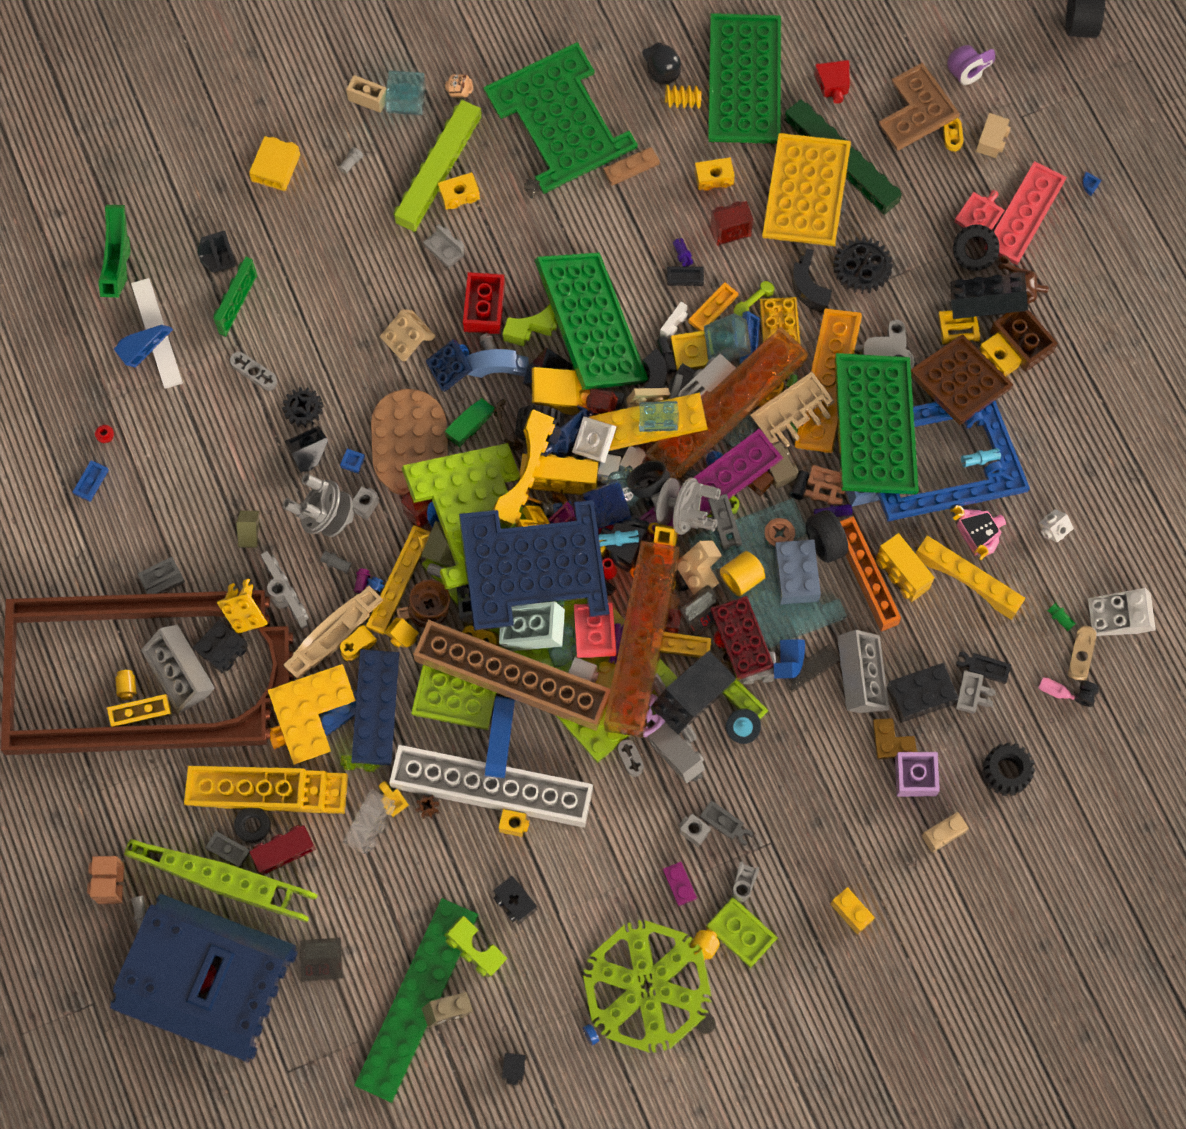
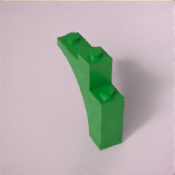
[98,204,131,298]

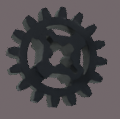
[282,387,324,428]

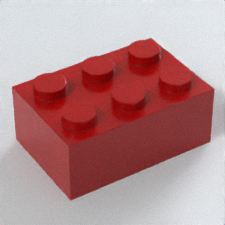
[463,272,505,334]

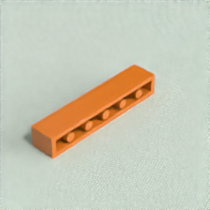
[840,516,901,632]

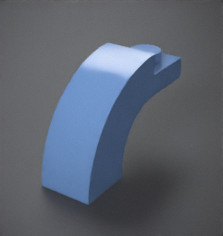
[466,349,529,378]

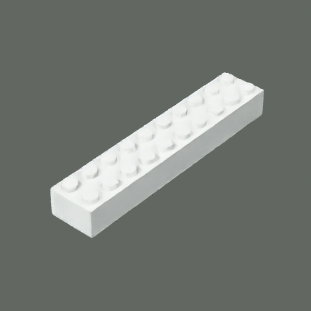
[389,745,593,828]

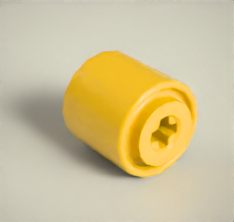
[720,551,765,597]

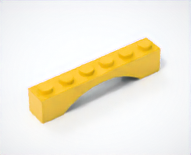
[493,410,555,527]
[916,535,1026,620]

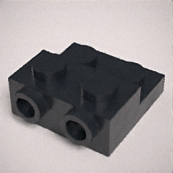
[192,620,248,674]

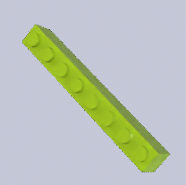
[394,100,482,232]

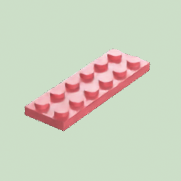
[985,161,1067,265]

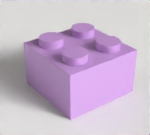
[895,752,940,797]

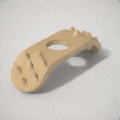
[1068,626,1097,681]

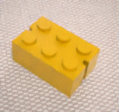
[876,533,935,602]

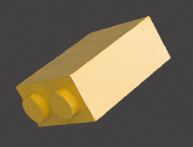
[249,136,300,191]

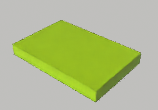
[706,897,778,968]

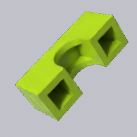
[444,916,508,977]

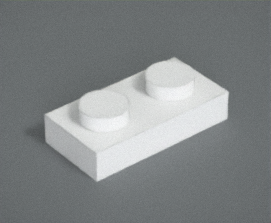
[660,302,688,338]

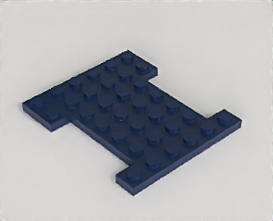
[459,500,610,631]

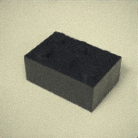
[887,663,958,723]

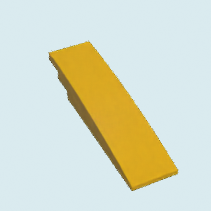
[184,766,348,814]

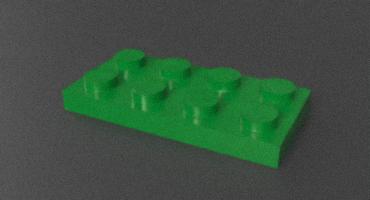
[213,257,257,337]

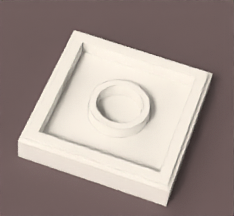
[572,416,616,463]

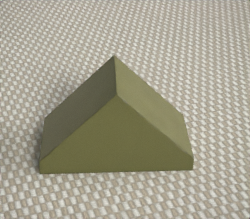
[236,510,260,548]

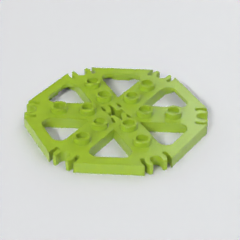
[583,920,712,1053]

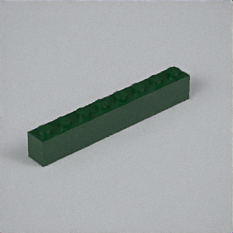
[784,99,902,215]

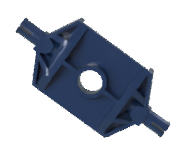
[541,405,597,458]

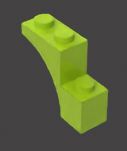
[503,304,558,347]

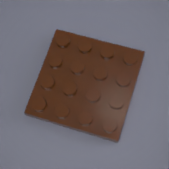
[911,334,1014,425]

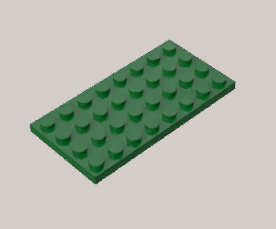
[708,13,781,144]
[534,253,648,390]
[835,353,919,495]

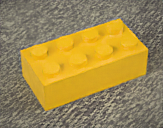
[520,453,598,497]

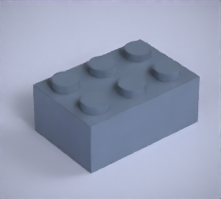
[774,539,821,605]

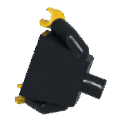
[600,518,658,578]

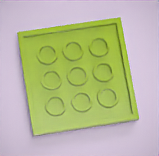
[411,665,497,730]

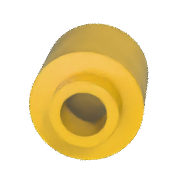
[115,670,137,700]

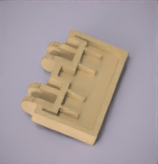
[750,372,834,447]

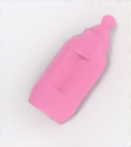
[1039,677,1075,700]

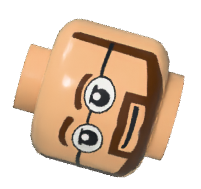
[445,74,473,98]

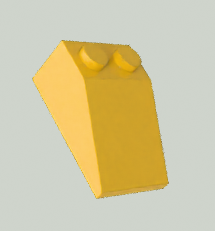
[532,367,590,416]

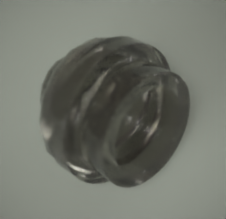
[524,179,541,199]

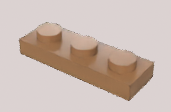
[603,147,660,186]

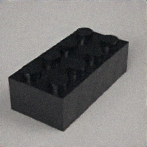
[950,272,1028,319]

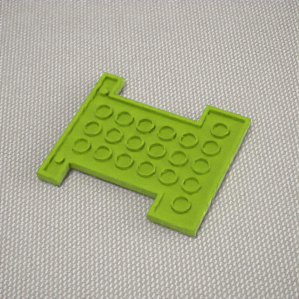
[401,443,520,589]

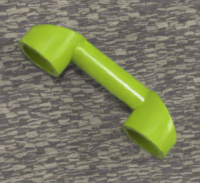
[733,281,774,320]

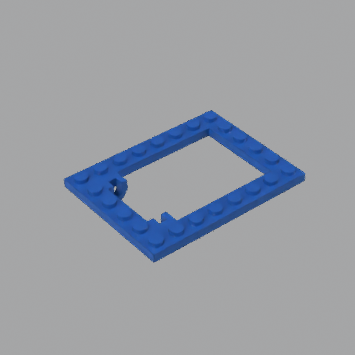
[877,401,1030,522]

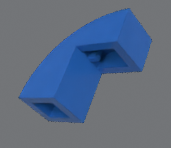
[774,639,805,679]

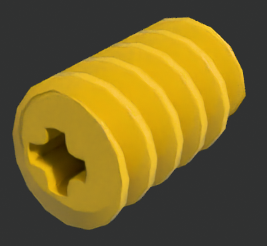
[665,85,701,109]

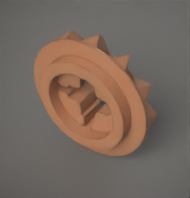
[765,518,795,546]

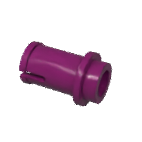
[353,568,371,594]

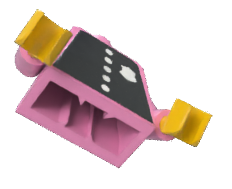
[950,505,1006,560]

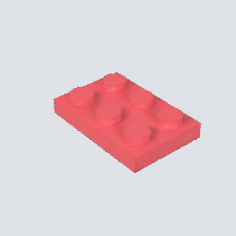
[574,603,616,658]

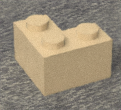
[675,540,722,595]

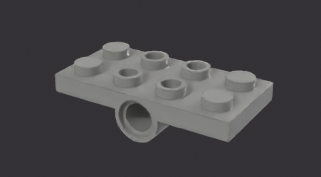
[260,551,309,630]

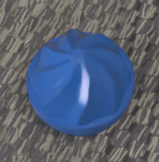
[706,451,723,466]

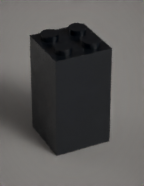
[651,651,736,734]

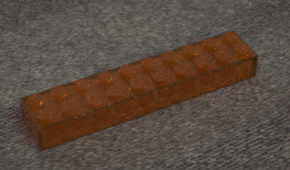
[645,327,808,480]
[604,541,680,738]

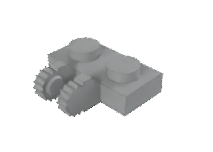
[956,671,996,714]

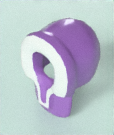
[947,45,995,85]

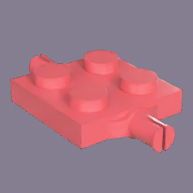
[954,190,1005,239]

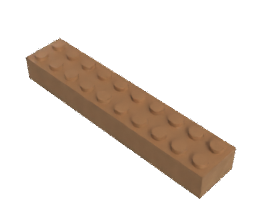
[413,620,611,731]

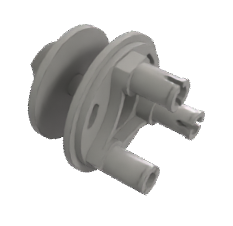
[282,473,354,537]
[651,478,721,535]

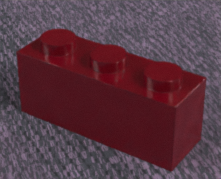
[249,825,316,876]

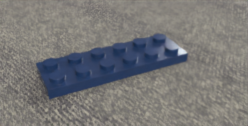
[351,649,399,765]

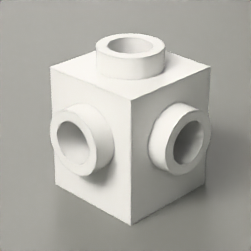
[1039,509,1074,542]

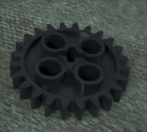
[833,237,893,294]

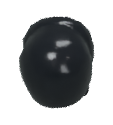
[642,42,681,85]

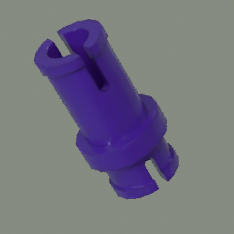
[673,238,693,267]

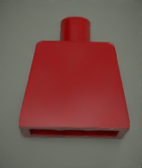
[814,60,850,104]

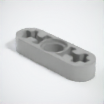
[230,352,277,391]

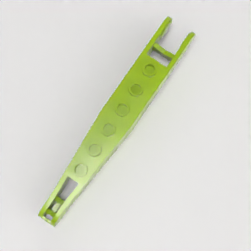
[124,839,318,922]

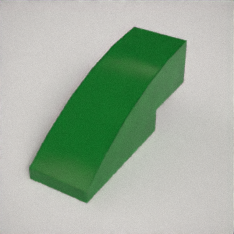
[445,398,495,448]

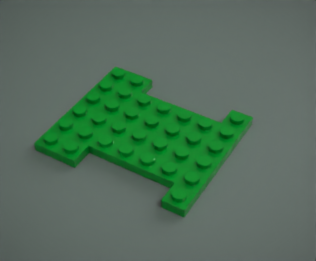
[483,42,638,194]

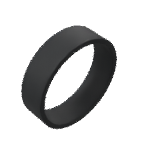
[627,460,670,498]

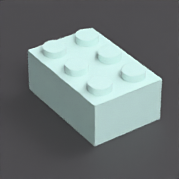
[499,602,565,651]

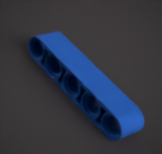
[485,696,515,778]

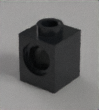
[502,1053,526,1085]

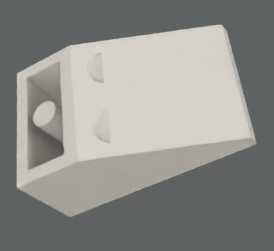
[1088,588,1156,636]

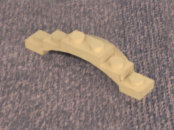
[284,586,383,680]

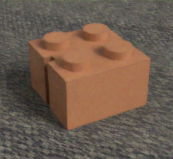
[87,856,125,904]

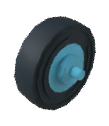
[726,709,761,744]

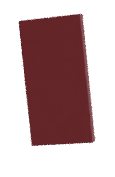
[711,596,774,680]

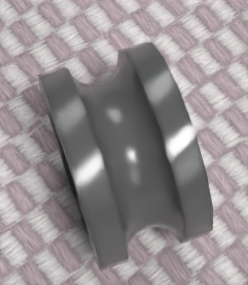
[541,501,554,517]

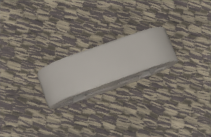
[618,740,644,777]

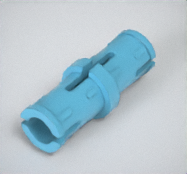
[961,448,1001,468]
[599,530,639,547]

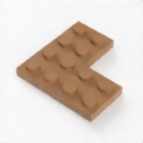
[879,62,960,151]

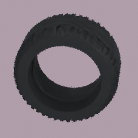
[806,510,848,563]

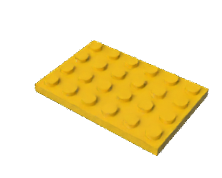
[762,133,851,246]

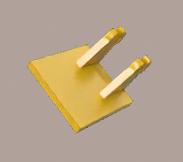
[217,579,268,634]

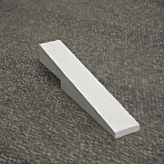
[131,278,183,389]

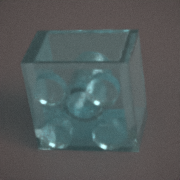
[385,71,426,115]
[704,313,751,362]

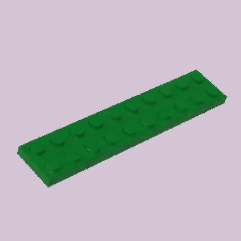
[354,898,479,1103]

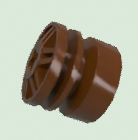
[408,579,450,628]

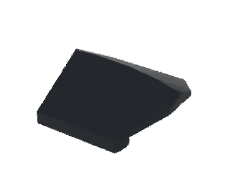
[197,230,236,273]

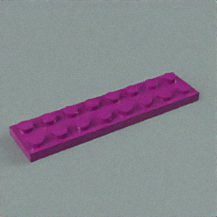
[640,428,783,540]

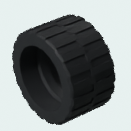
[1065,0,1106,38]

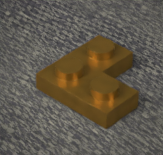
[873,718,917,760]

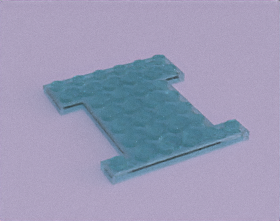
[688,498,847,648]

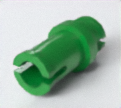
[1047,603,1076,632]

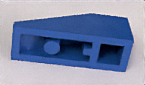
[114,325,173,367]

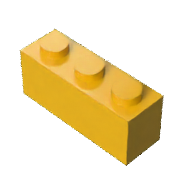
[107,694,172,727]

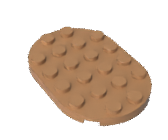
[371,389,448,496]

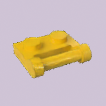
[938,311,980,345]

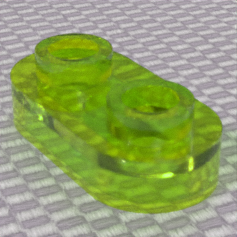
[340,755,380,772]

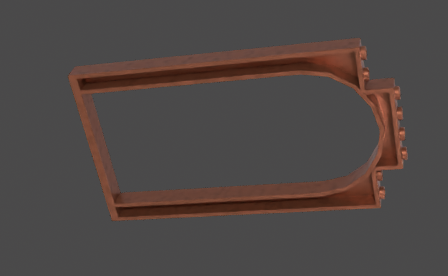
[1,590,294,755]

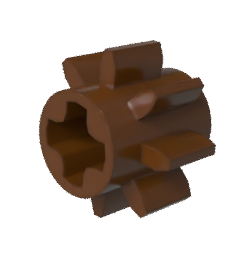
[415,795,440,820]

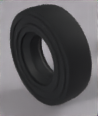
[234,808,271,843]

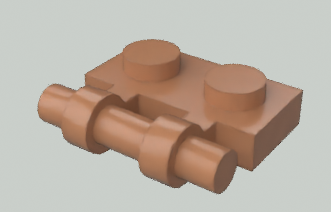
[804,465,845,506]

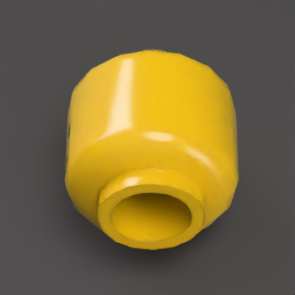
[690,929,720,960]

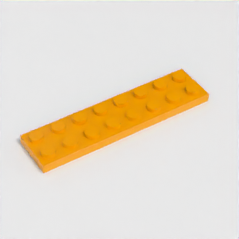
[795,309,862,453]

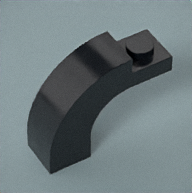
[792,248,832,313]

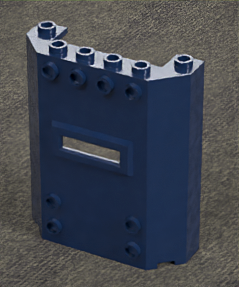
[110,894,298,1063]

